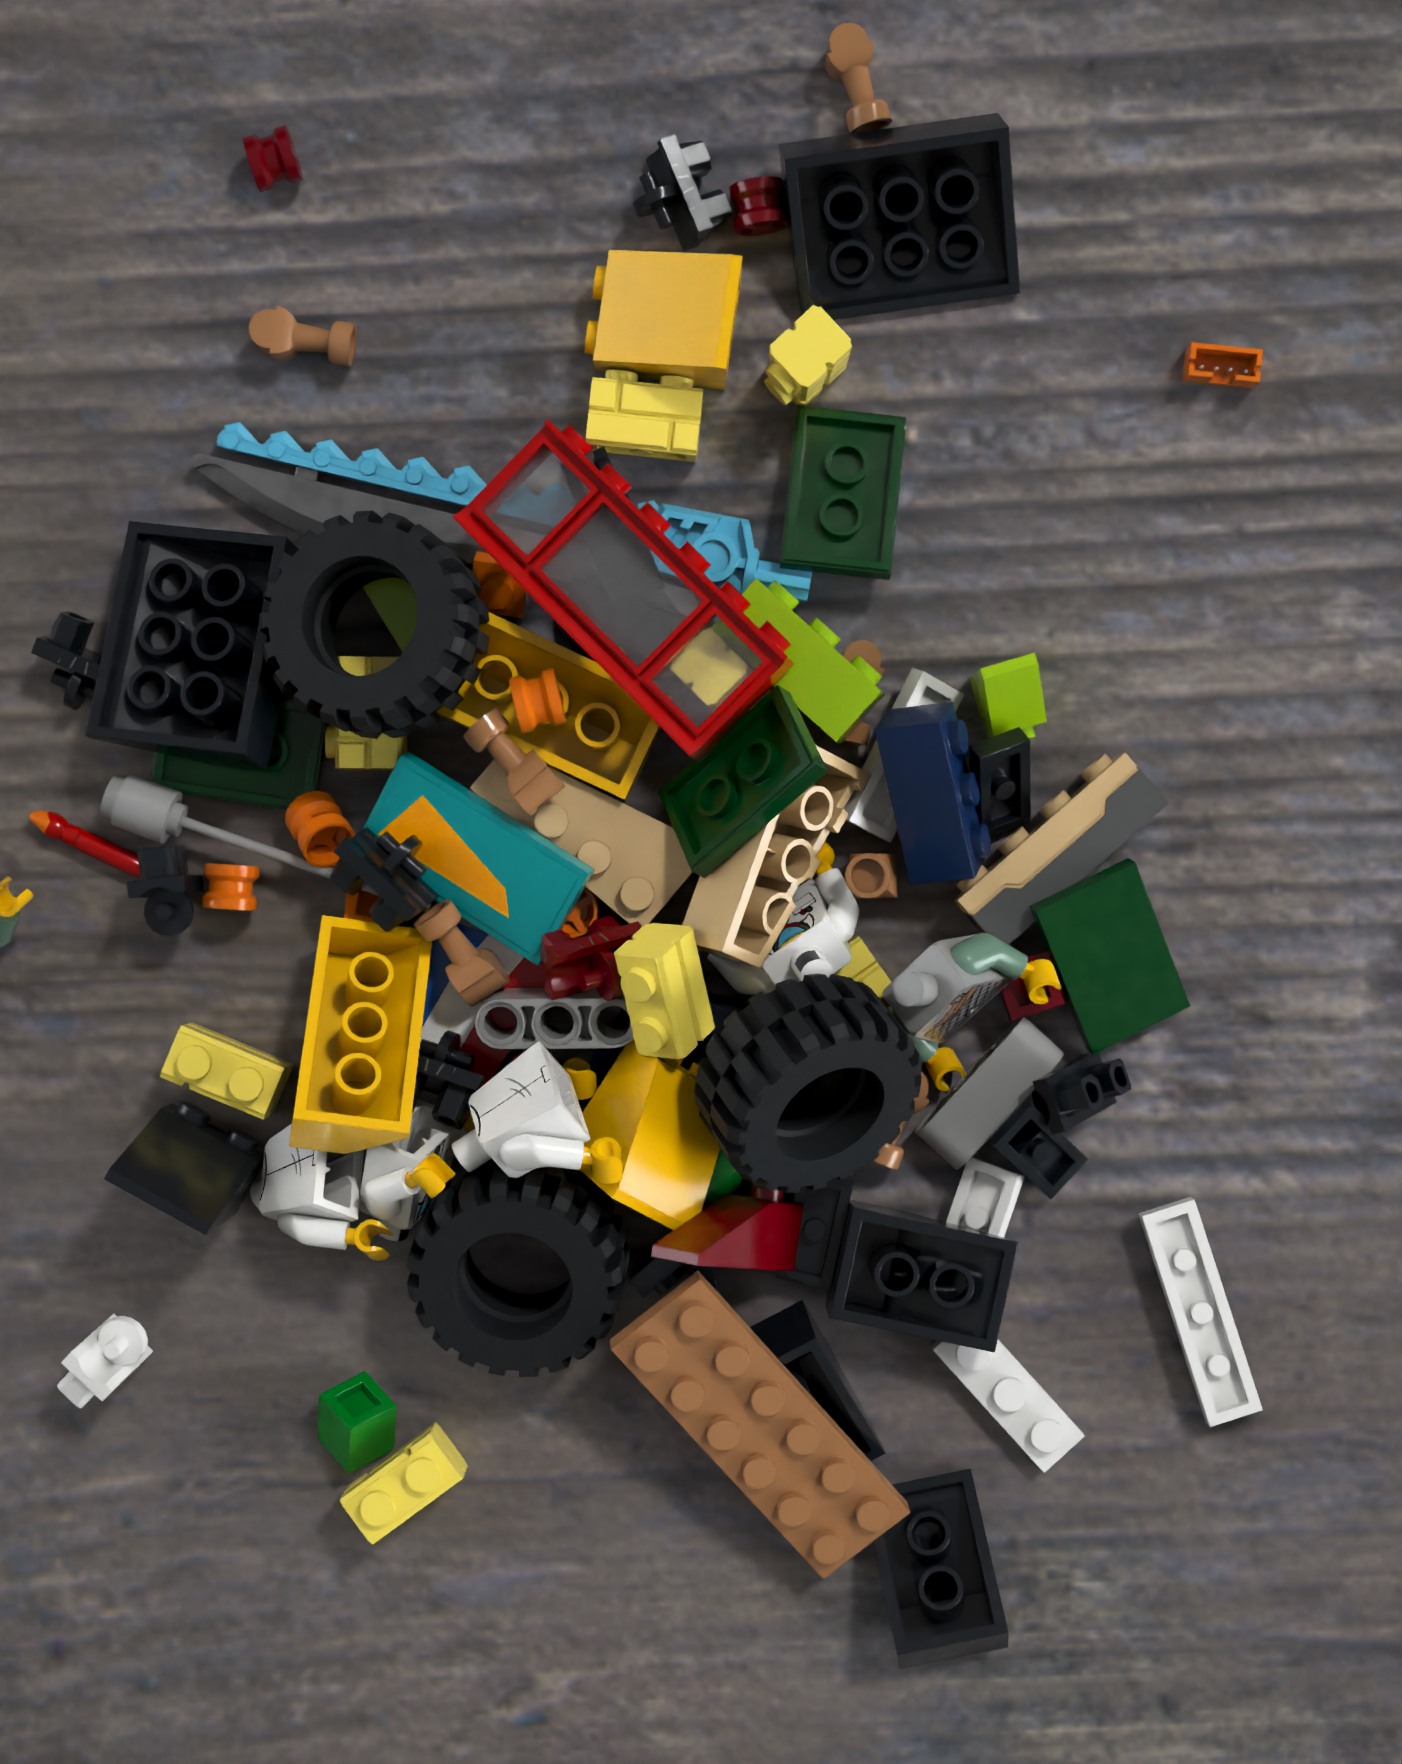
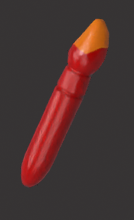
[29,810,140,877]

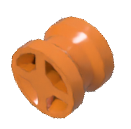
[509,668,567,733]
[201,863,260,911]

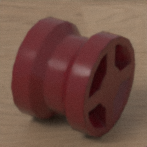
[243,125,303,192]
[729,176,789,236]

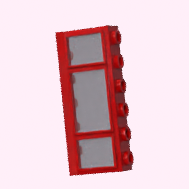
[453,419,794,761]

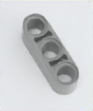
[475,988,633,1049]
[915,1017,1064,1170]

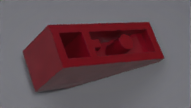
[651,1186,804,1271]

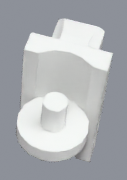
[57,1314,153,1408]

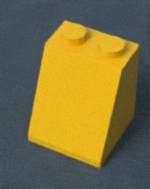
[584,250,743,390]
[579,1039,720,1230]

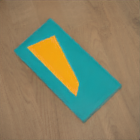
[363,751,595,966]

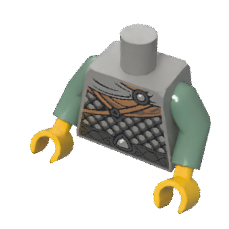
[882,933,1061,1092]

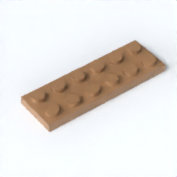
[610,1270,911,1579]

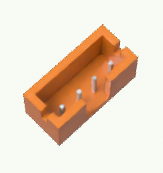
[1182,342,1263,389]

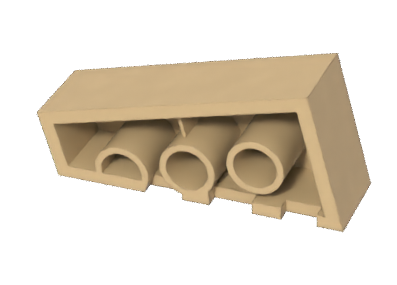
[682,745,872,968]
[470,759,693,926]

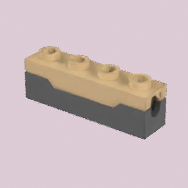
[953,753,1169,945]

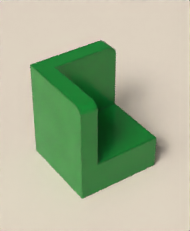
[317,1371,397,1474]

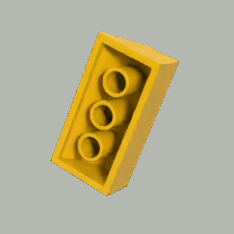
[436,612,672,802]
[289,915,432,1154]

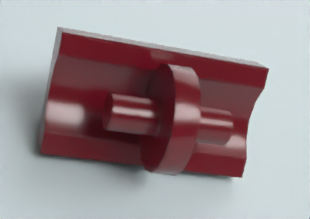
[540,916,642,1001]

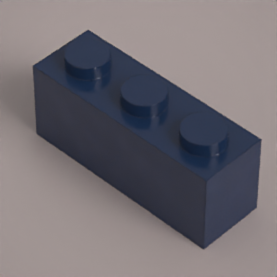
[875,702,991,885]

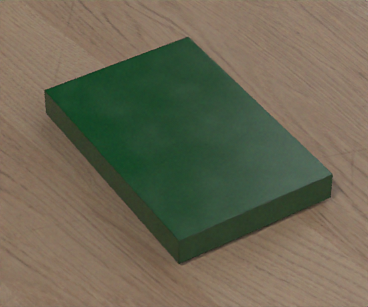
[780,405,907,580]
[658,685,828,878]
[150,697,329,810]
[1029,858,1190,1055]

